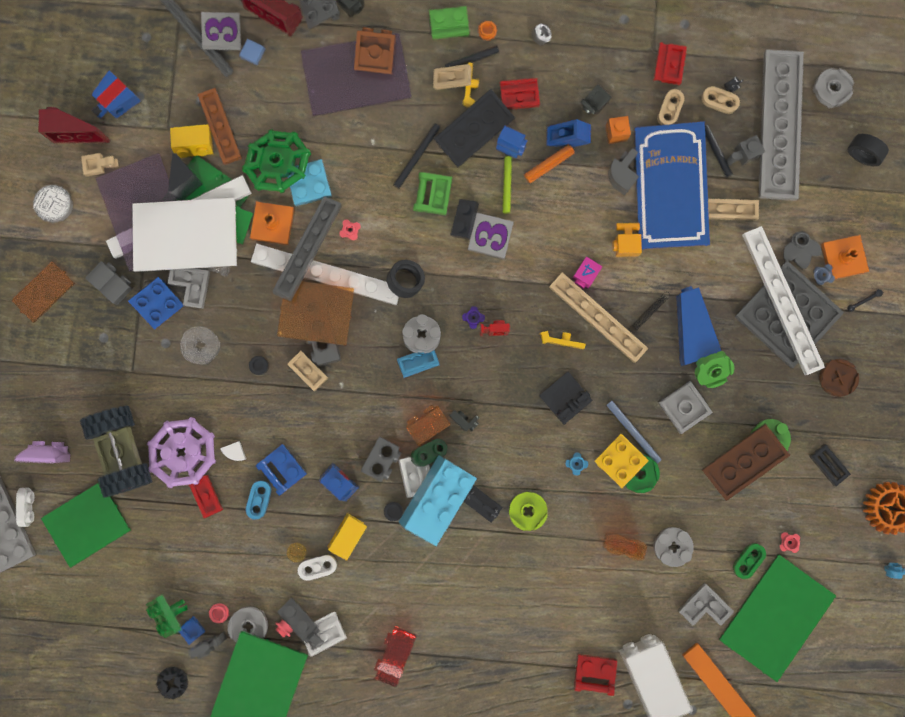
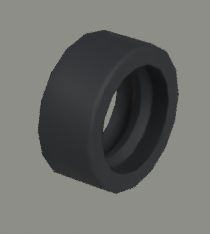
[848,133,889,167]
[387,259,425,298]

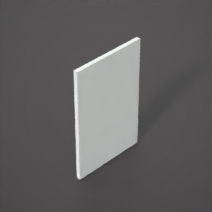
[132,198,237,272]

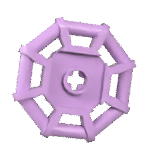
[147,417,216,488]

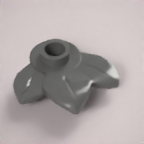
[783,231,822,269]

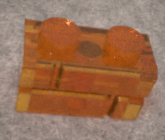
[406,405,450,446]

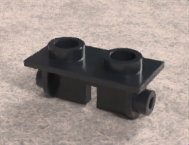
[463,485,503,523]

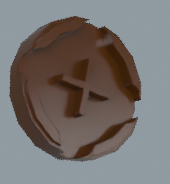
[819,359,859,397]

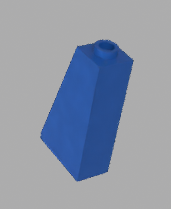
[676,286,721,366]

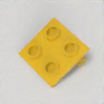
[594,434,649,488]

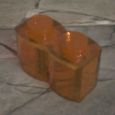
[602,533,647,560]

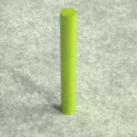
[503,156,512,214]

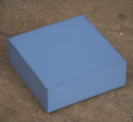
[239,39,265,65]

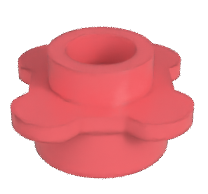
[339,219,361,241]
[779,532,800,553]
[275,619,293,638]

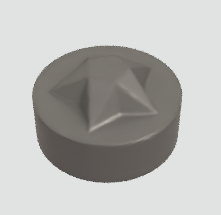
[532,24,551,45]

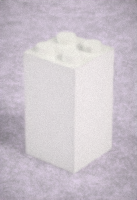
[619,634,692,717]

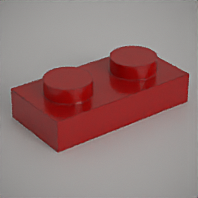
[189,475,223,519]

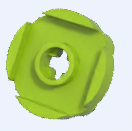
[509,492,548,531]

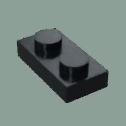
[450,199,479,240]

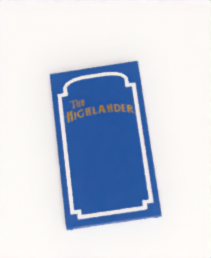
[635,121,710,250]

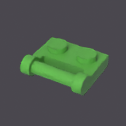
[413,172,452,215]

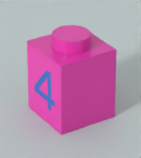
[572,257,602,289]

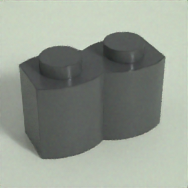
[85,261,133,305]

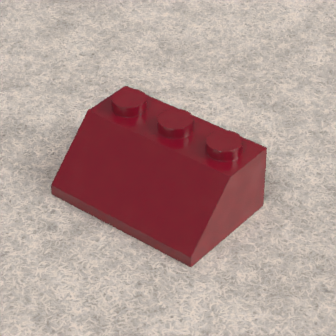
[241,0,303,37]

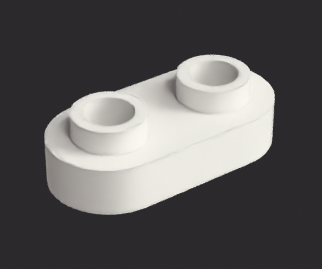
[16,488,35,527]
[298,555,337,581]

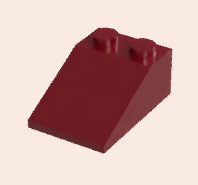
[38,107,110,143]

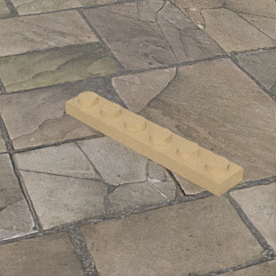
[549,272,648,363]

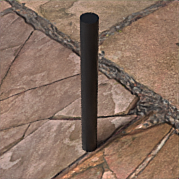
[393,123,441,189]

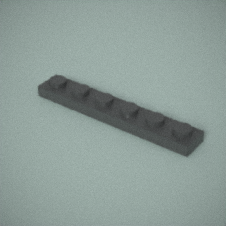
[272,196,342,301]

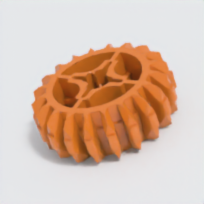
[862,482,905,535]

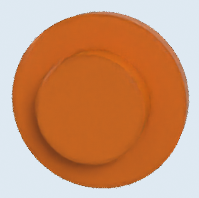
[478,21,497,40]

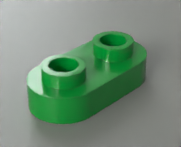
[733,543,766,579]

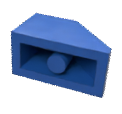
[547,119,591,147]

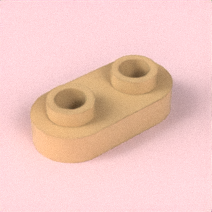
[702,87,740,114]
[657,89,684,125]

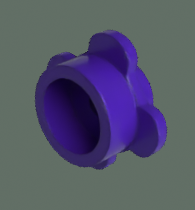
[462,306,485,329]

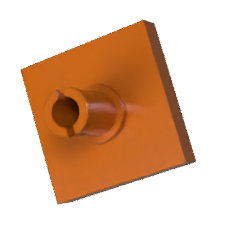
[250,201,295,245]
[821,235,869,279]

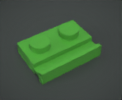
[429,6,469,39]

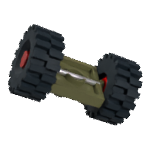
[80,406,152,498]

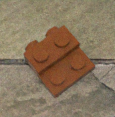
[354,27,396,74]

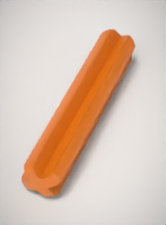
[524,145,574,183]

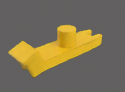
[463,62,479,108]
[540,331,586,349]

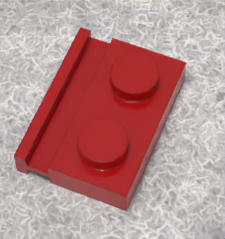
[653,42,687,85]
[500,78,540,110]
[480,320,510,336]

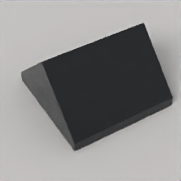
[168,153,203,201]

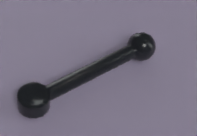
[847,289,883,312]

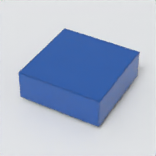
[179,616,206,645]

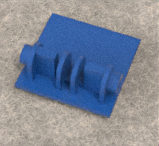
[128,277,184,330]

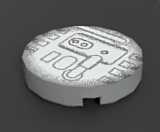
[33,185,73,223]

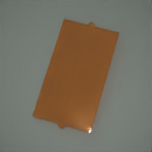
[11,261,75,323]

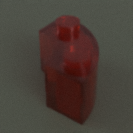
[374,626,417,688]

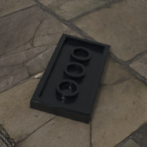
[434,89,515,168]

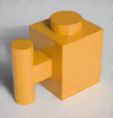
[612,223,642,257]

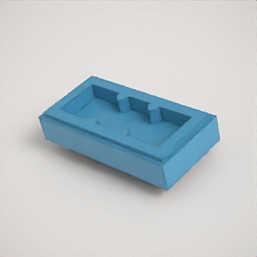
[397,350,440,378]

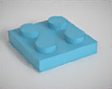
[288,159,332,206]

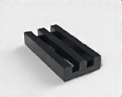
[809,444,851,486]

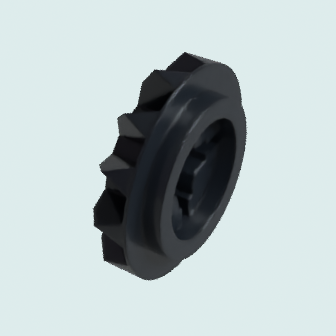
[156,667,188,700]

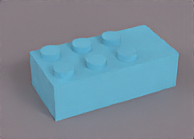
[399,455,477,546]

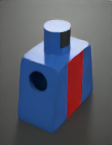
[91,70,140,119]
[319,463,359,502]

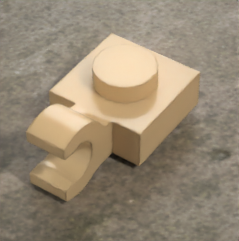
[81,153,119,176]

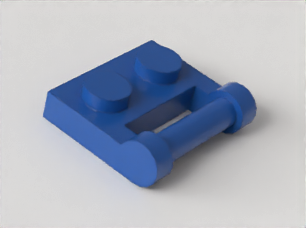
[256,444,307,496]

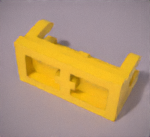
[327,513,367,560]

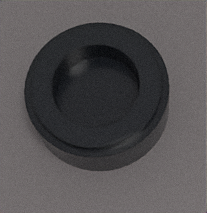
[249,356,269,375]

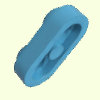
[246,481,272,520]

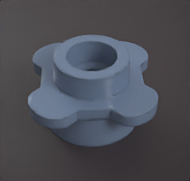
[814,264,835,285]

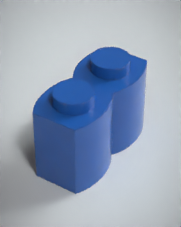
[496,125,528,159]

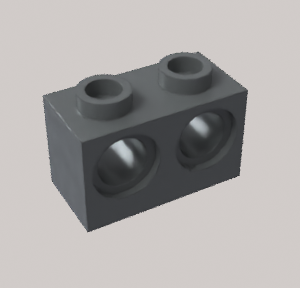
[361,437,402,482]

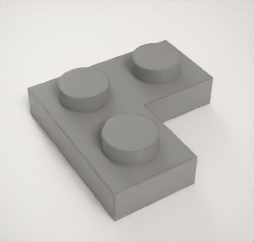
[168,268,210,309]
[677,583,734,626]

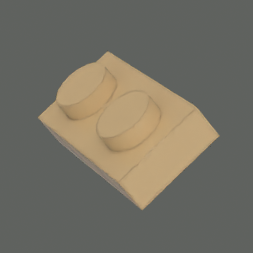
[433,64,471,90]
[288,351,328,391]

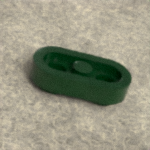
[411,439,447,467]

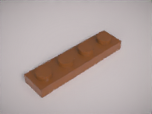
[198,88,242,165]

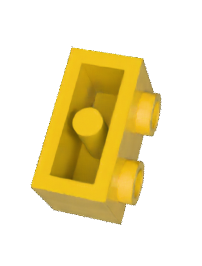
[170,124,213,158]

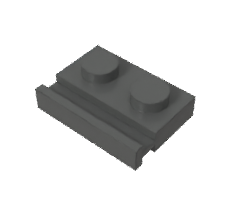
[188,632,227,659]

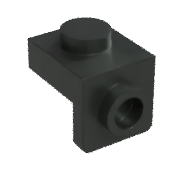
[581,84,612,115]

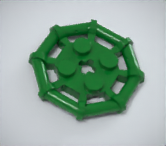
[242,129,311,193]

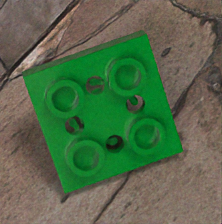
[146,594,188,639]

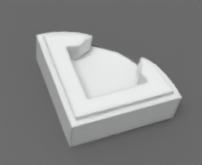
[221,441,246,461]

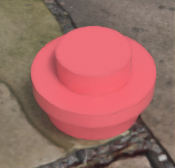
[209,603,229,623]

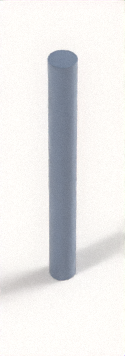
[606,401,662,464]

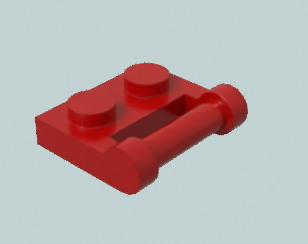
[574,654,617,696]

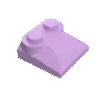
[15,441,70,463]

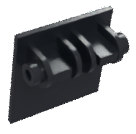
[539,372,593,425]

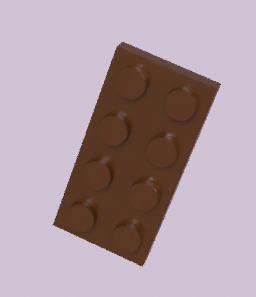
[702,424,791,501]

